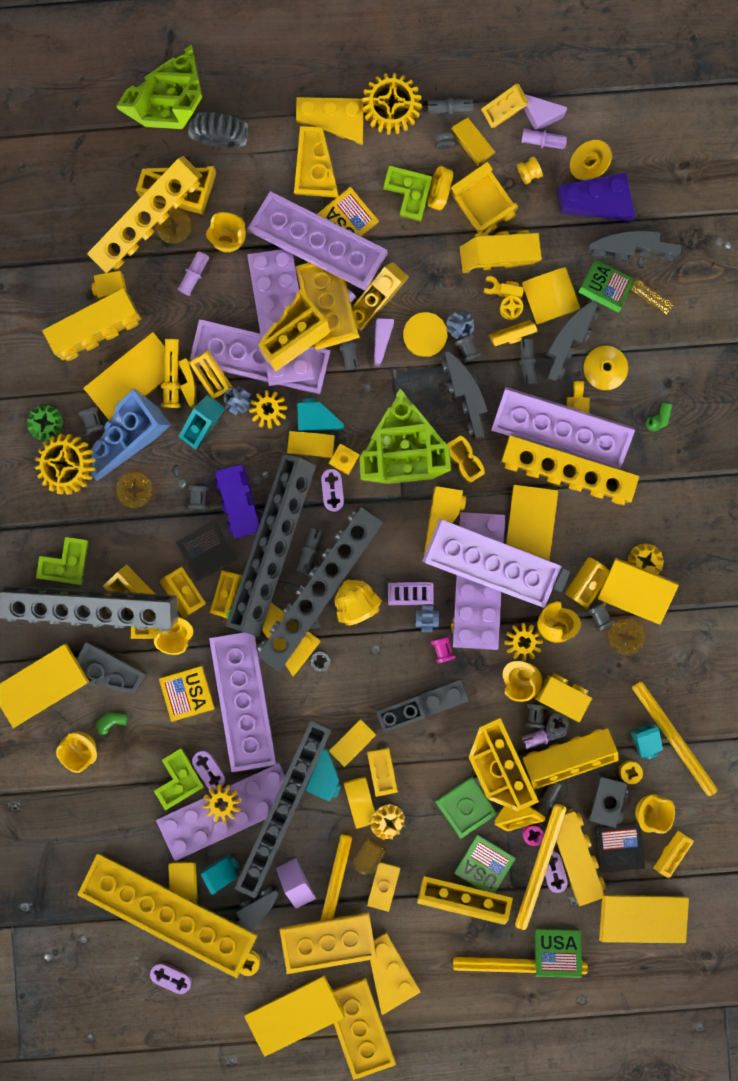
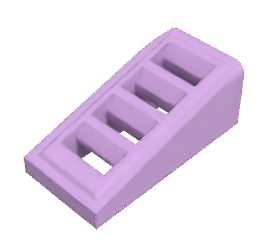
[374,319,394,367]
[388,582,434,605]

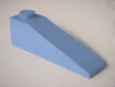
[89,389,171,481]

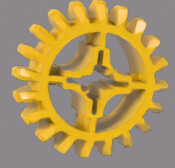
[361,73,422,135]
[34,434,96,494]

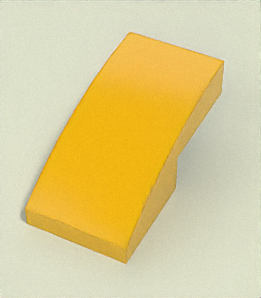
[178,358,197,408]
[287,431,335,458]
[344,776,375,829]

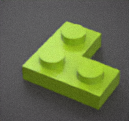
[383,166,432,222]
[36,537,89,585]
[154,748,205,810]

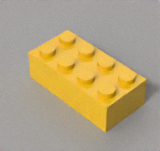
[42,288,142,361]

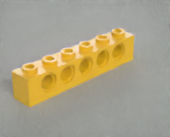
[87,156,203,273]
[500,436,640,505]

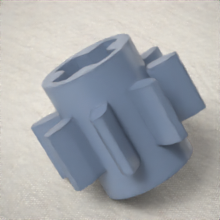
[446,310,474,340]
[223,385,251,415]
[416,605,439,632]

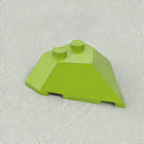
[116,45,202,129]
[359,389,451,484]

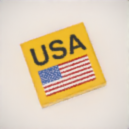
[317,187,379,237]
[159,666,215,722]

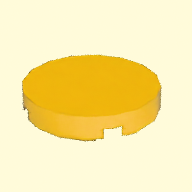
[403,312,448,357]

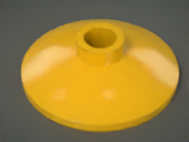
[570,140,612,181]
[583,346,628,390]

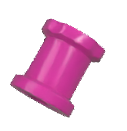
[431,636,456,663]
[522,824,544,846]

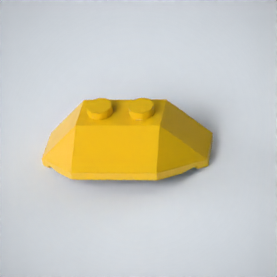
[469,718,539,811]

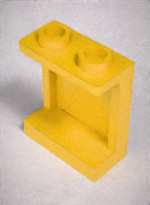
[450,162,518,234]

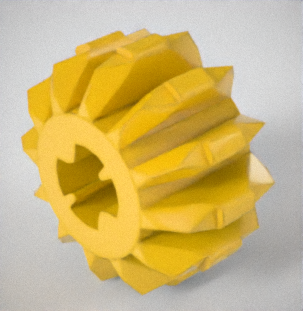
[249,390,288,429]
[504,623,543,661]
[203,783,242,823]

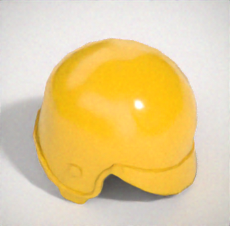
[206,212,246,252]
[537,601,581,643]
[152,616,193,655]
[502,661,543,702]
[56,731,97,773]
[635,794,675,834]

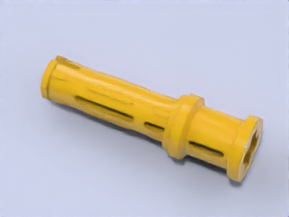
[161,339,181,408]

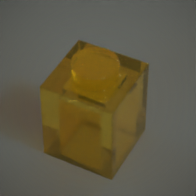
[353,837,386,876]

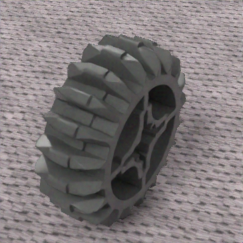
[188,111,249,149]

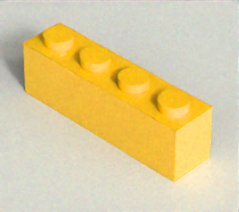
[523,728,619,790]
[547,808,607,906]
[417,876,513,925]

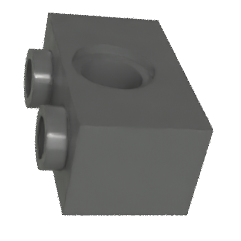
[587,774,629,828]

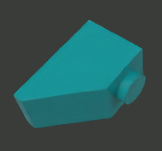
[178,395,225,450]
[297,398,344,432]
[629,723,663,760]
[305,747,341,802]
[201,854,240,895]

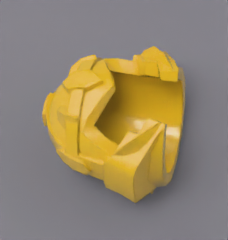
[334,579,382,626]

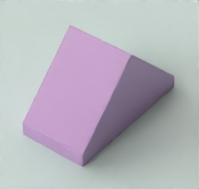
[523,94,567,131]
[276,858,316,909]

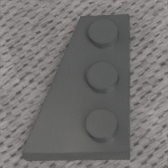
[77,640,147,694]

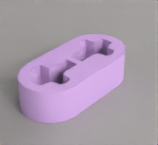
[321,469,344,512]
[192,750,226,790]
[545,850,568,893]
[150,962,192,994]

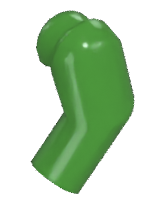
[645,403,673,431]
[96,712,128,735]

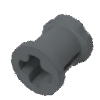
[455,335,482,364]
[78,407,105,435]
[187,486,209,510]
[587,602,615,631]
[525,703,547,728]
[546,713,569,739]

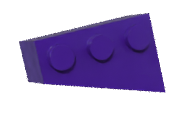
[557,173,635,222]
[215,464,260,539]

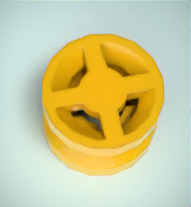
[517,156,543,185]
[500,295,523,320]
[618,760,643,784]
[240,950,261,976]

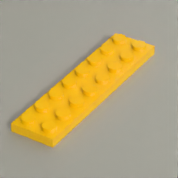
[77,853,258,978]

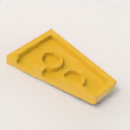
[296,97,364,145]
[294,126,339,198]
[262,602,321,677]
[370,932,421,1015]

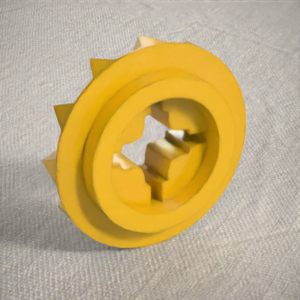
[628,544,664,575]
[371,804,406,840]

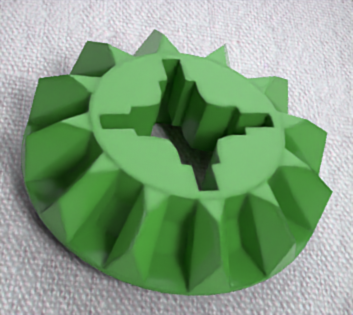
[27,405,63,441]

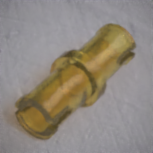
[630,278,674,315]

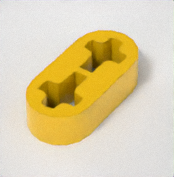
[427,166,453,211]

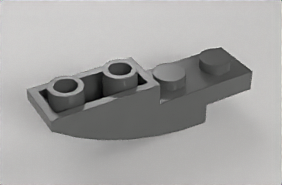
[587,231,682,262]
[546,300,600,383]
[441,352,488,440]
[376,679,470,733]
[228,886,279,931]

